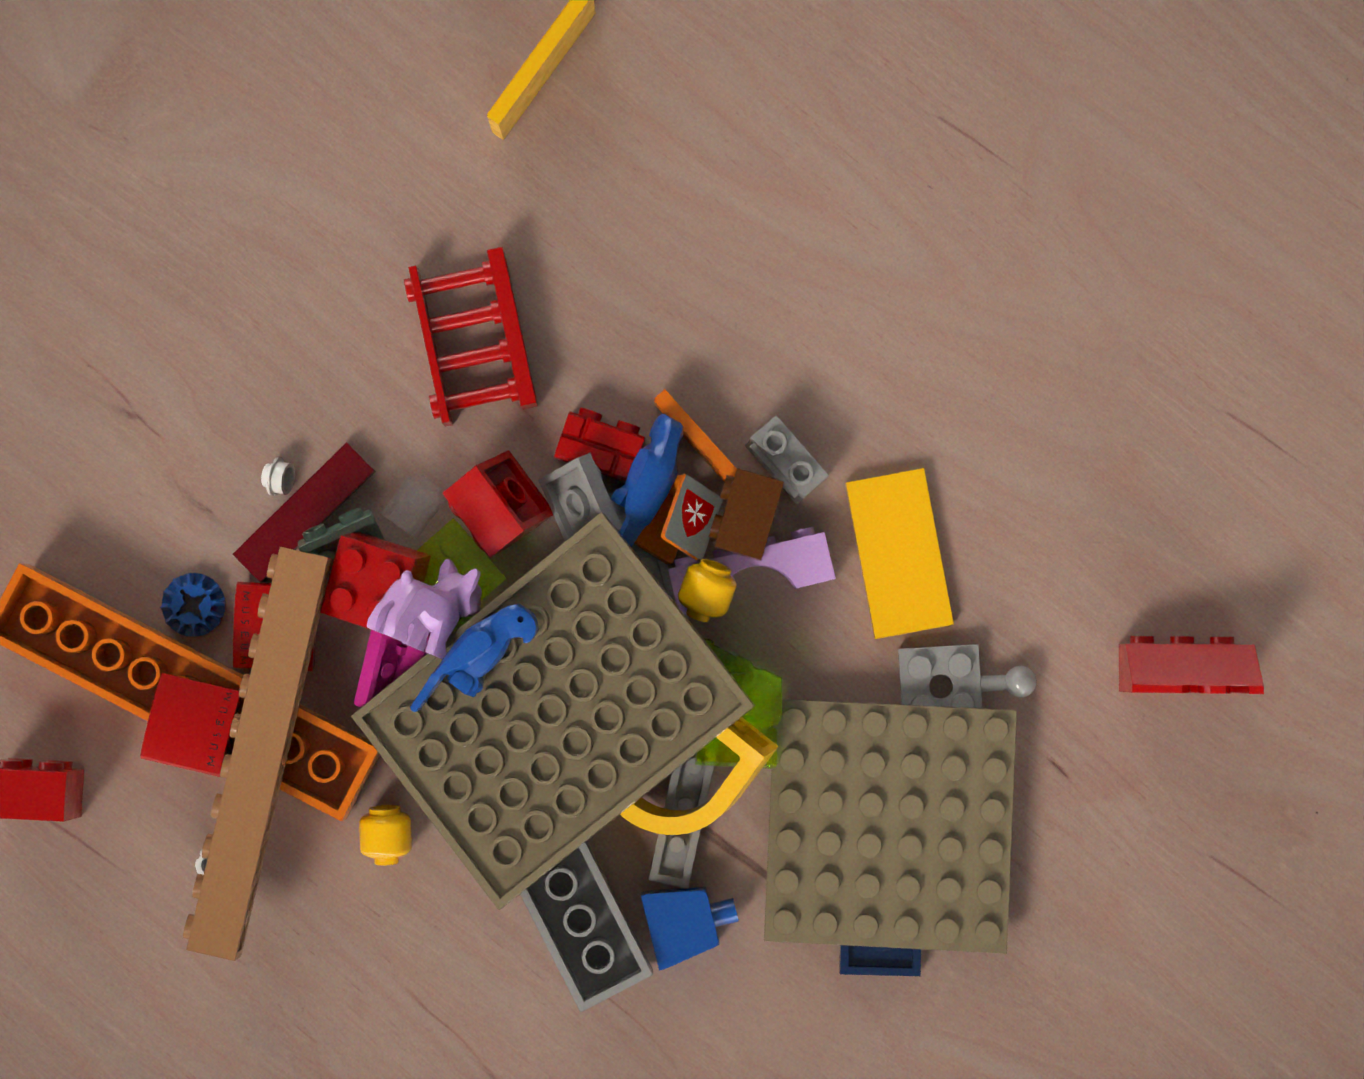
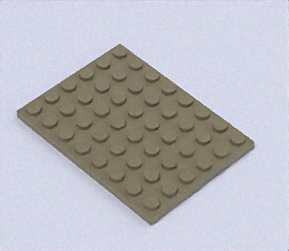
[351,512,756,910]

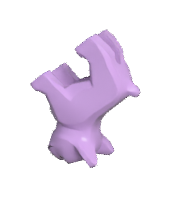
[367,559,482,659]

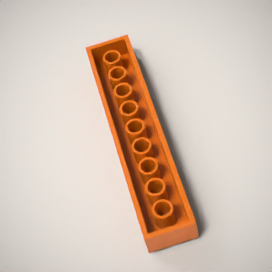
[0,563,380,821]

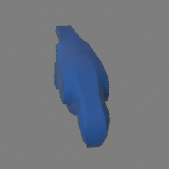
[611,414,683,547]
[410,604,538,712]

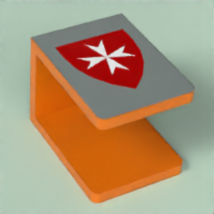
[634,474,723,564]

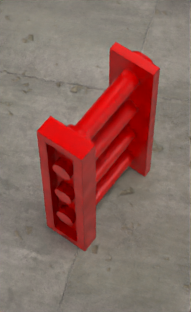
[404,247,538,427]

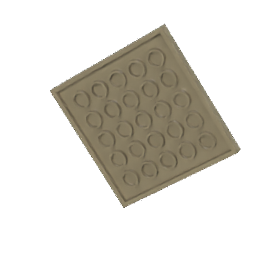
[764,699,1017,954]

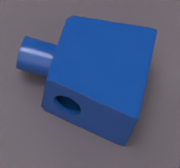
[641,887,739,971]

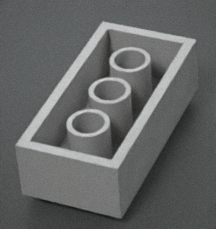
[520,841,653,1013]

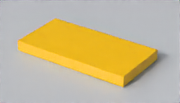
[487,0,596,140]
[845,468,954,639]

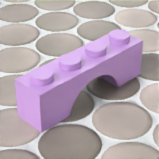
[668,527,836,615]

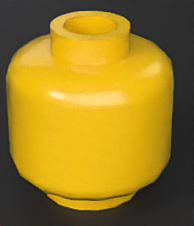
[678,559,737,622]
[359,805,412,866]

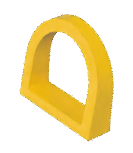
[620,717,779,835]

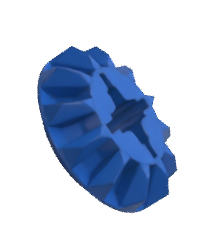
[160,573,226,637]

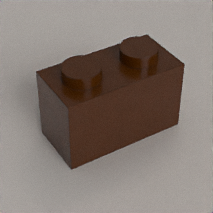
[709,468,784,561]

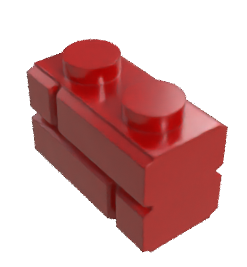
[554,407,646,483]

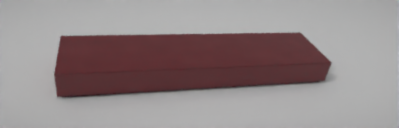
[233,442,376,583]

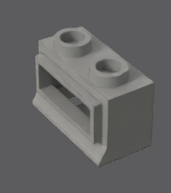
[745,415,829,505]

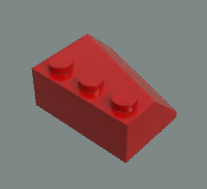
[1119,636,1264,694]

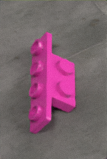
[354,630,431,707]

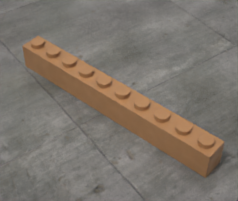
[183,547,333,961]

